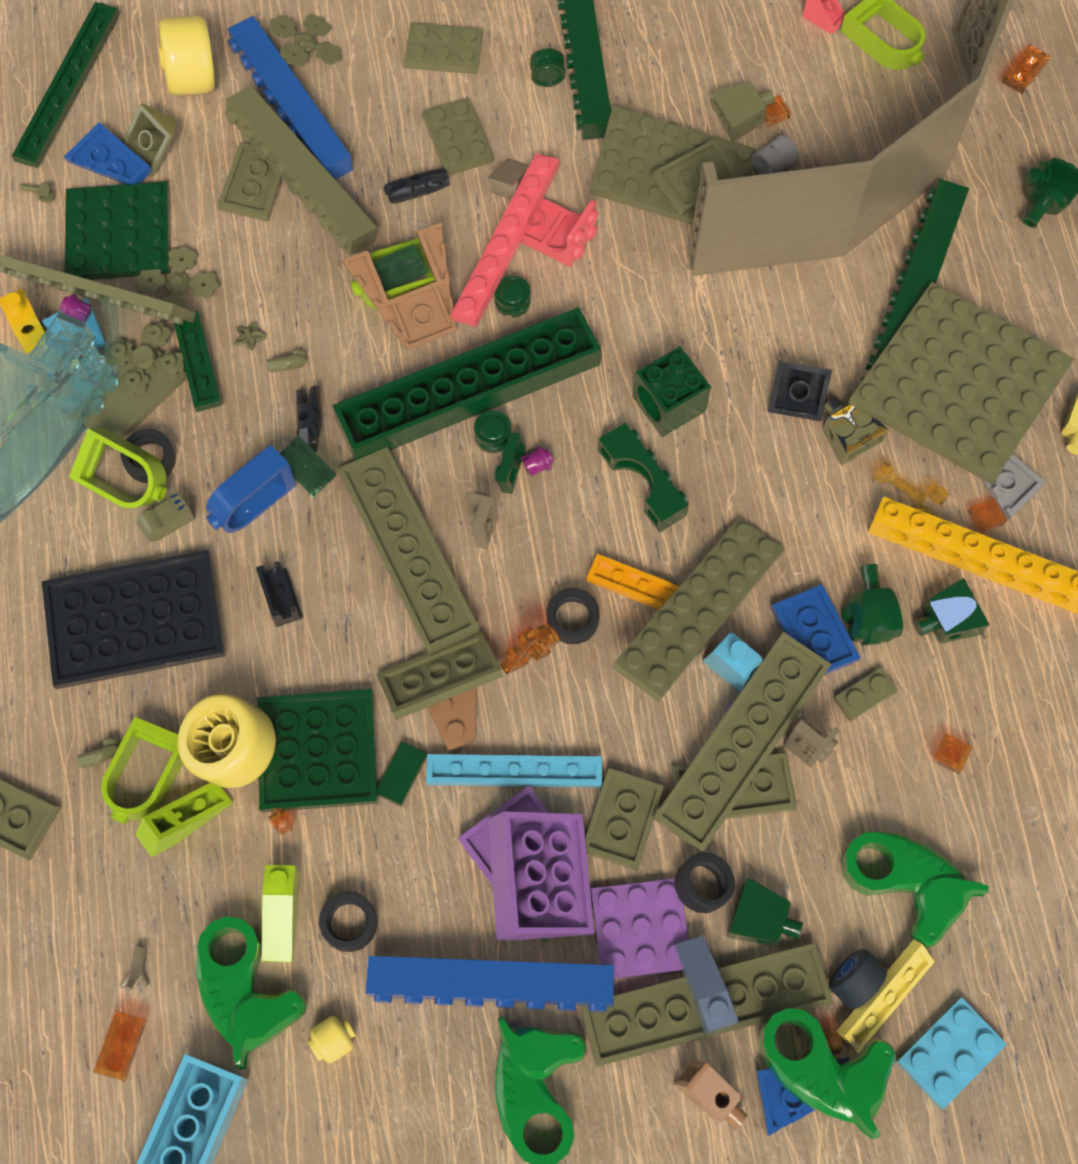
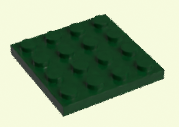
[65,181,171,280]
[257,689,378,813]

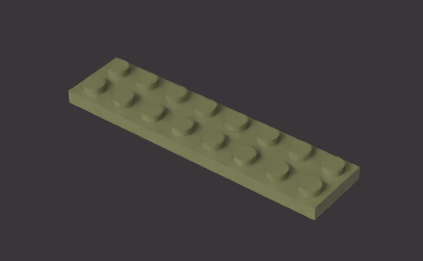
[0,255,196,325]
[338,447,480,655]
[612,517,785,702]
[653,632,831,853]
[580,943,834,1067]

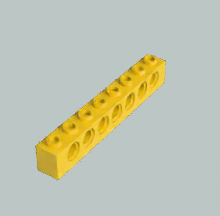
[868,496,1078,614]

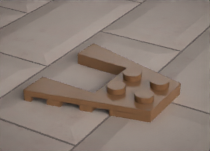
[342,222,457,351]

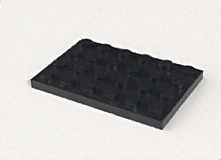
[42,550,226,689]

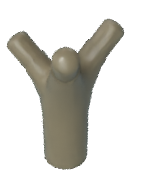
[120,947,149,992]

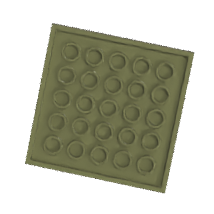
[849,282,1074,485]

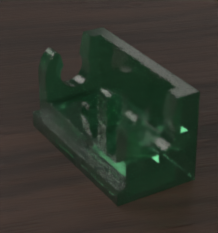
[373,244,430,291]
[280,435,337,498]

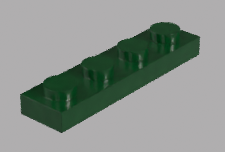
[174,311,222,412]

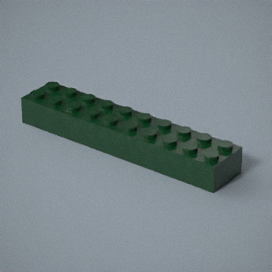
[332,307,601,461]

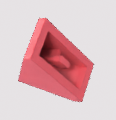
[802,0,845,34]

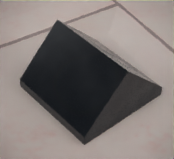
[768,360,832,422]

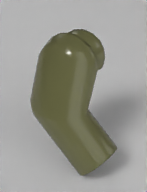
[267,349,307,372]
[77,737,119,768]

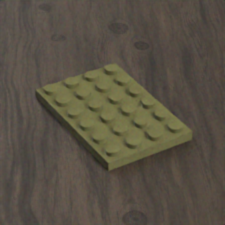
[589,105,756,225]

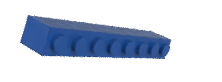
[227,16,353,179]
[365,956,615,1012]

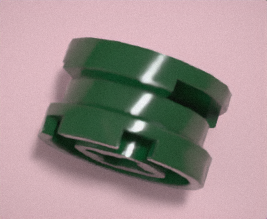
[530,48,565,87]
[494,275,531,318]
[474,410,512,453]

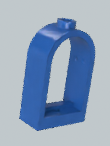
[206,445,296,533]

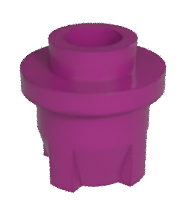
[59,294,92,325]
[521,446,554,477]

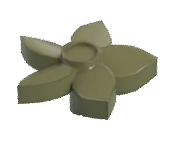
[234,322,266,351]

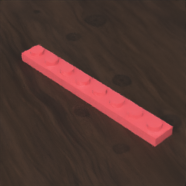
[451,153,560,327]

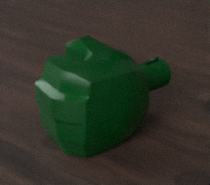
[1022,157,1078,228]
[842,564,903,646]

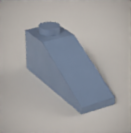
[674,935,738,1035]

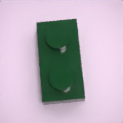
[495,432,526,494]

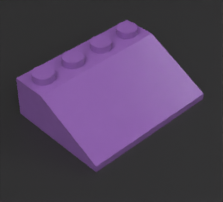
[488,811,594,940]

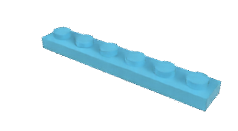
[426,754,602,788]

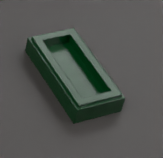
[377,742,427,807]

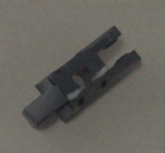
[383,168,450,204]
[296,385,321,454]

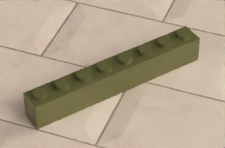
[225,86,377,256]

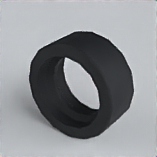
[120,429,176,483]
[546,588,600,644]
[675,852,735,914]
[319,892,378,952]

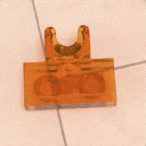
[500,623,561,675]

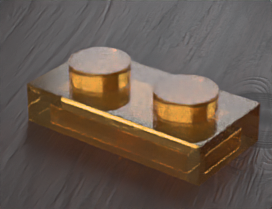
[1002,44,1051,94]
[93,1010,147,1082]

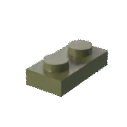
[833,667,898,723]

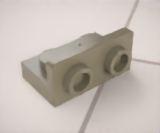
[465,491,497,550]
[784,720,840,768]

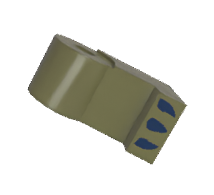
[137,490,195,542]

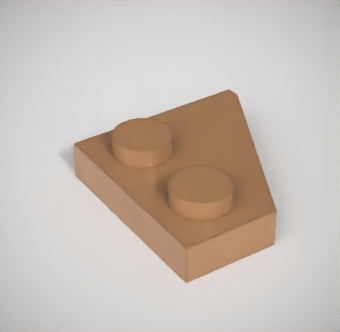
[427,687,477,754]

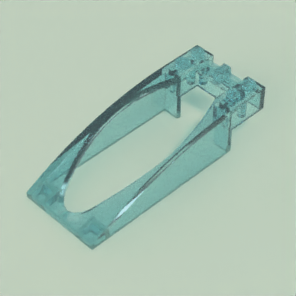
[0,311,118,523]

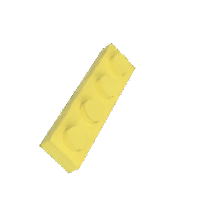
[837,940,934,1053]

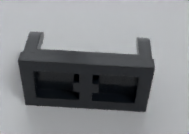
[256,562,303,628]

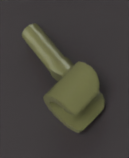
[20,182,54,203]

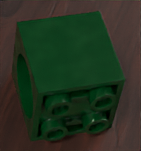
[632,346,711,437]

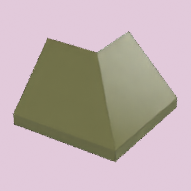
[122,104,177,177]

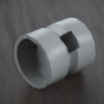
[751,135,800,175]

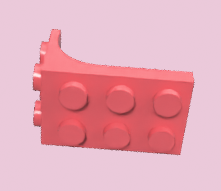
[520,198,599,267]

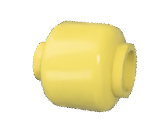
[308,1016,356,1063]

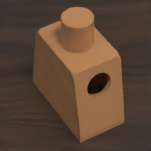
[674,1060,747,1129]

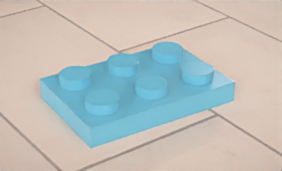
[896,997,1007,1110]

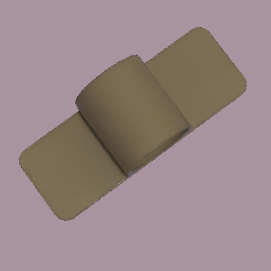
[488,159,529,199]

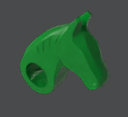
[841,832,989,948]
[196,916,308,1070]
[759,1008,896,1140]
[495,1016,587,1164]

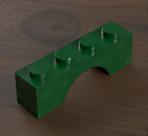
[598,423,689,533]

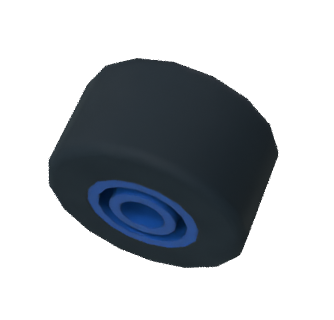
[829,949,887,1009]

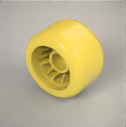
[158,16,215,96]
[178,693,276,788]

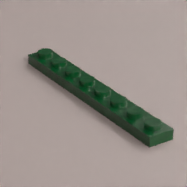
[12,2,119,168]

